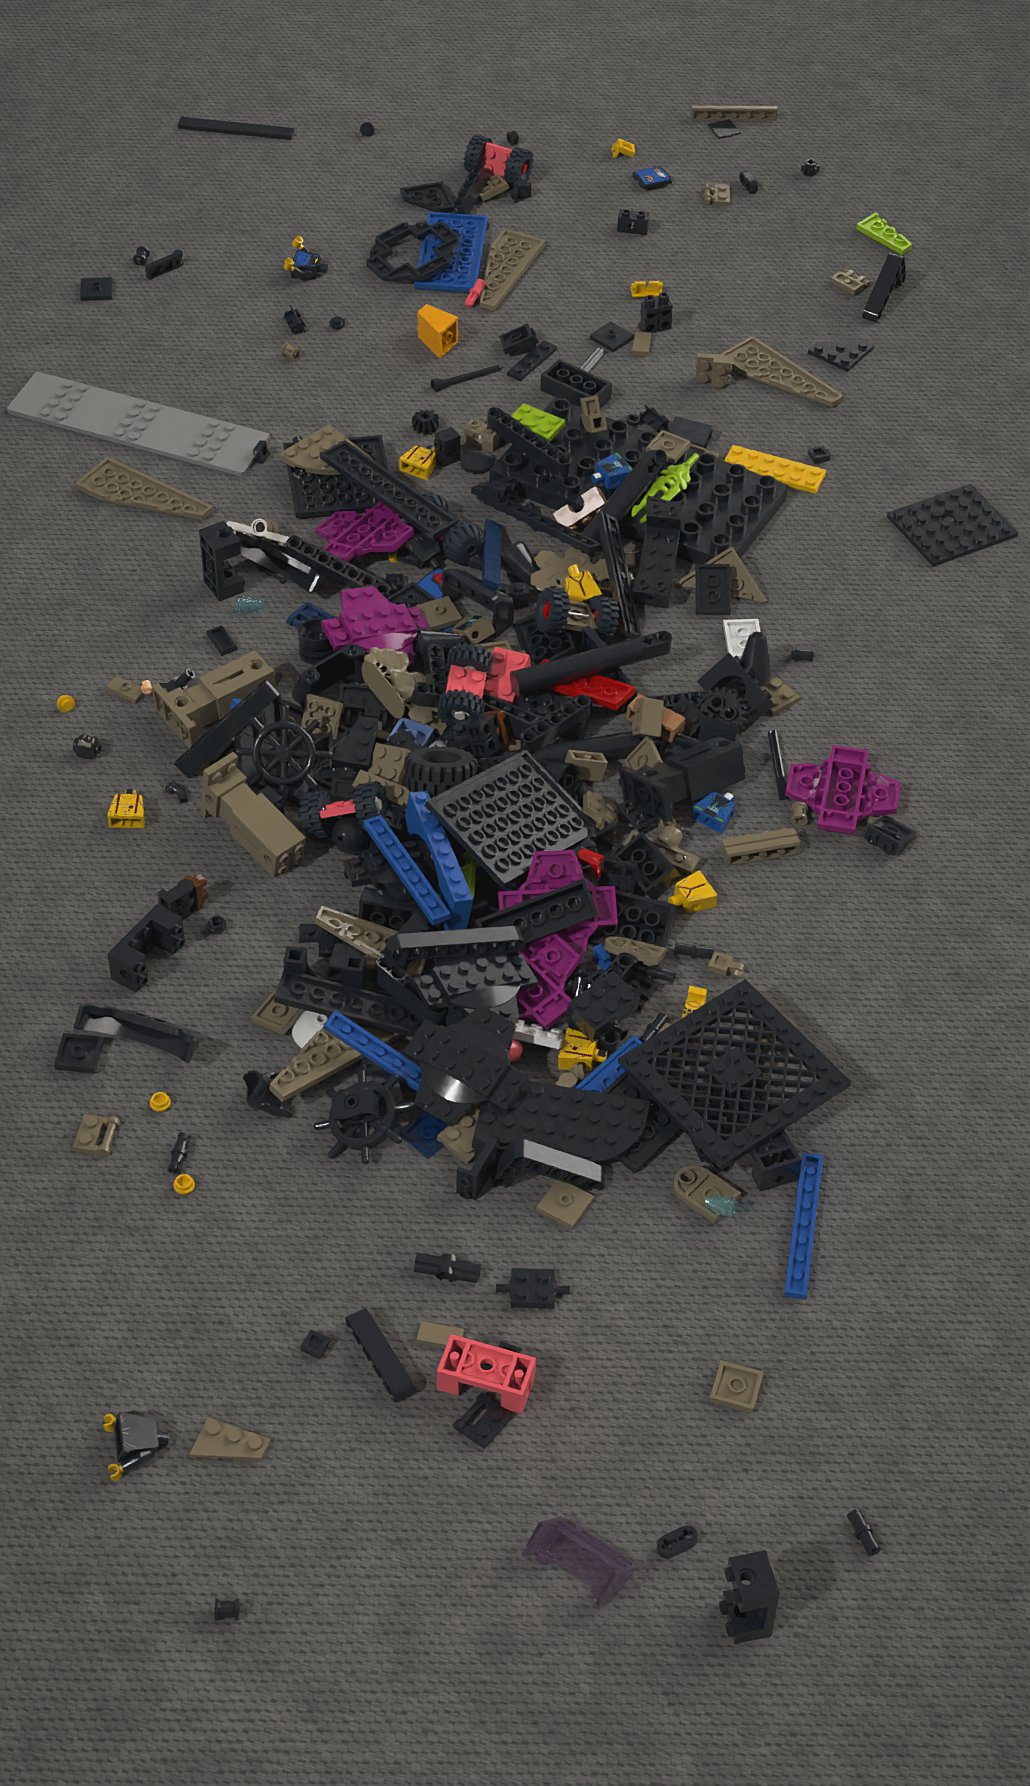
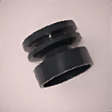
[298,618,336,665]

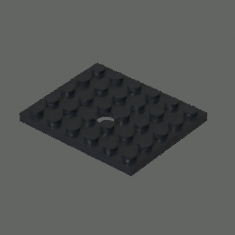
[887,484,1018,567]

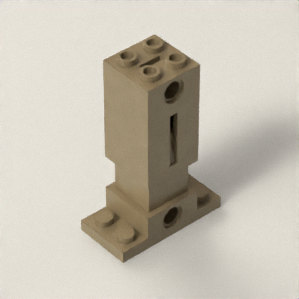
[152,650,277,748]
[200,752,306,877]

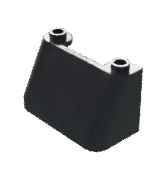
[292,644,366,713]

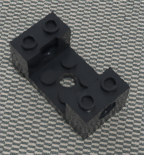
[199,521,245,602]
[107,904,185,993]
[719,1550,780,1644]

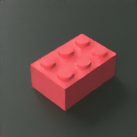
[483,647,531,705]

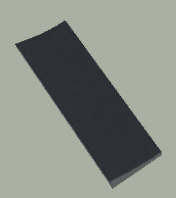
[473,878,599,943]

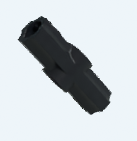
[414,1253,481,1283]

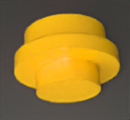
[57,695,75,713]
[150,1092,171,1112]
[173,1174,195,1195]

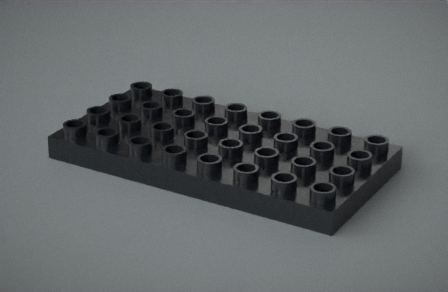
[489,398,788,564]

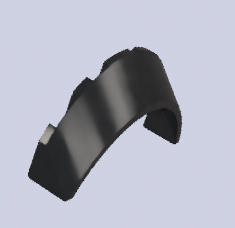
[233,529,326,594]
[74,1003,200,1064]

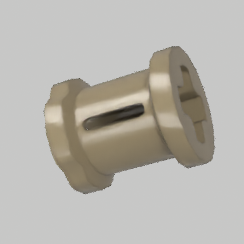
[281,342,302,362]
[791,802,808,826]

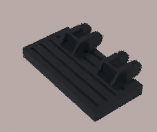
[338,683,411,730]

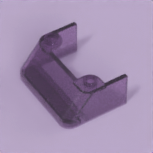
[521,1516,637,1607]

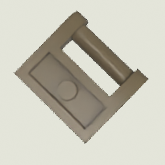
[73,1114,120,1156]

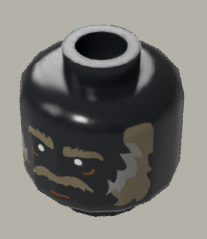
[73,734,102,760]

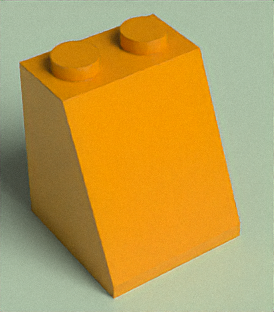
[417,304,458,358]

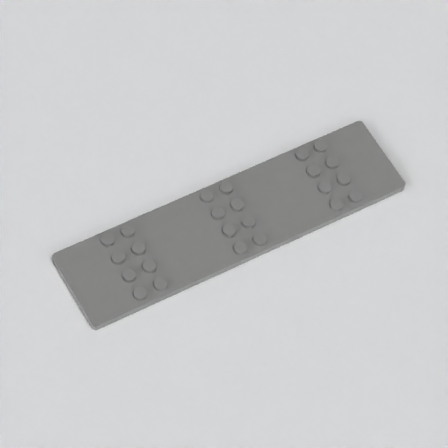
[7,372,270,476]

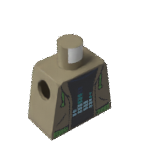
[452,614,495,645]

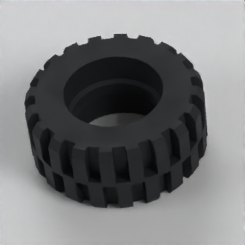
[404,746,477,798]

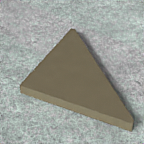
[676,546,768,603]

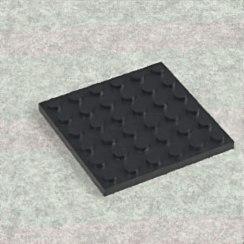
[283,435,389,518]

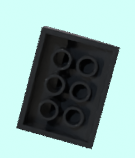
[513,612,581,666]
[588,886,678,948]

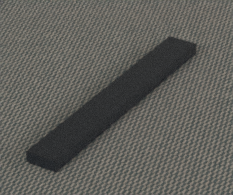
[178,117,294,140]

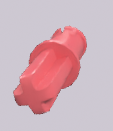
[464,279,486,308]

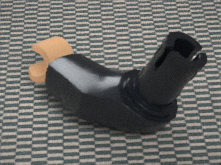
[141,668,195,695]

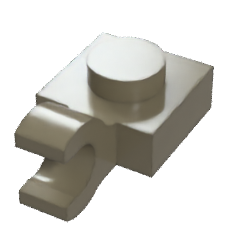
[708,952,744,978]

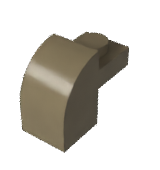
[580,395,607,433]

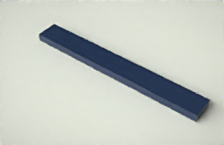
[482,518,502,590]

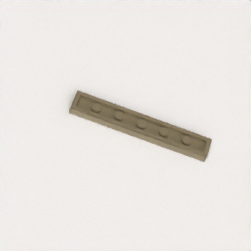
[691,106,778,121]

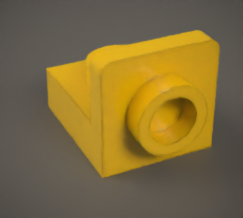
[611,138,635,158]

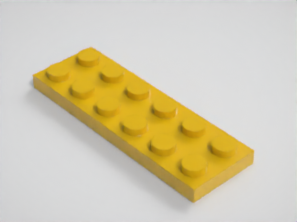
[724,445,826,494]

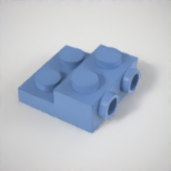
[386,717,435,748]

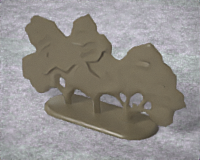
[531,547,634,598]
[362,647,438,724]

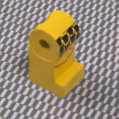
[682,986,707,1018]

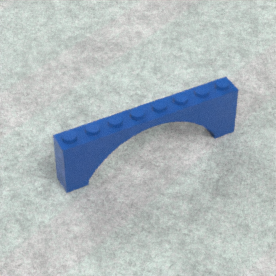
[403,791,474,931]

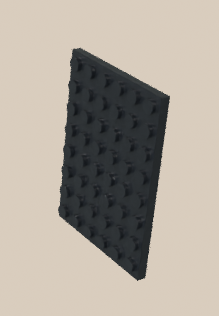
[424,750,599,888]

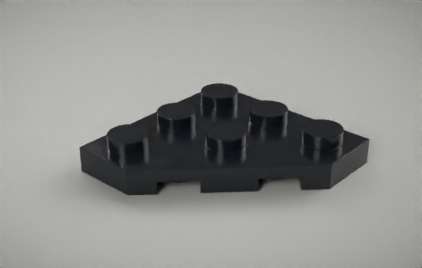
[400,181,454,213]
[808,339,874,372]

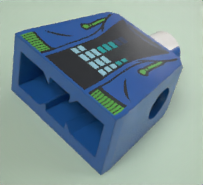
[591,452,632,489]
[692,792,735,834]

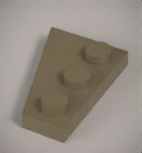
[189,1417,271,1461]

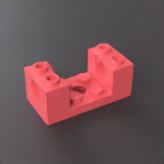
[437,1334,536,1414]

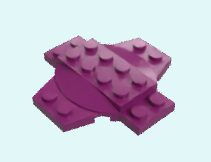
[315,502,415,562]
[321,586,431,671]
[785,745,901,835]
[498,850,618,963]
[506,932,581,1031]

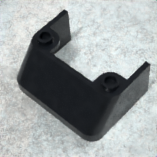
[442,569,514,639]

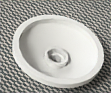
[292,1010,330,1048]

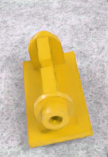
[630,281,663,297]

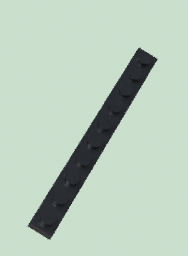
[477,496,602,554]

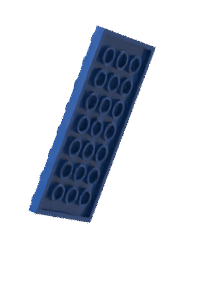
[414,212,488,292]

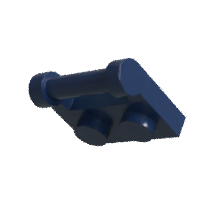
[287,602,334,628]

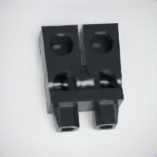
[638,292,673,333]

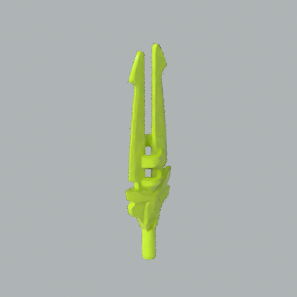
[632,453,699,523]

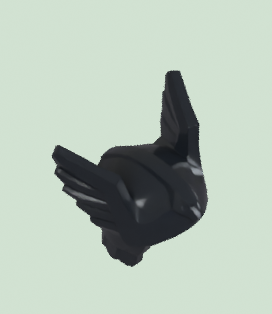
[243,1070,293,1118]

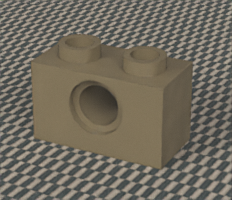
[464,419,500,452]

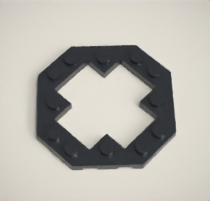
[366,222,460,281]

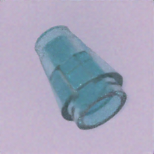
[236,596,262,613]
[705,1195,738,1218]

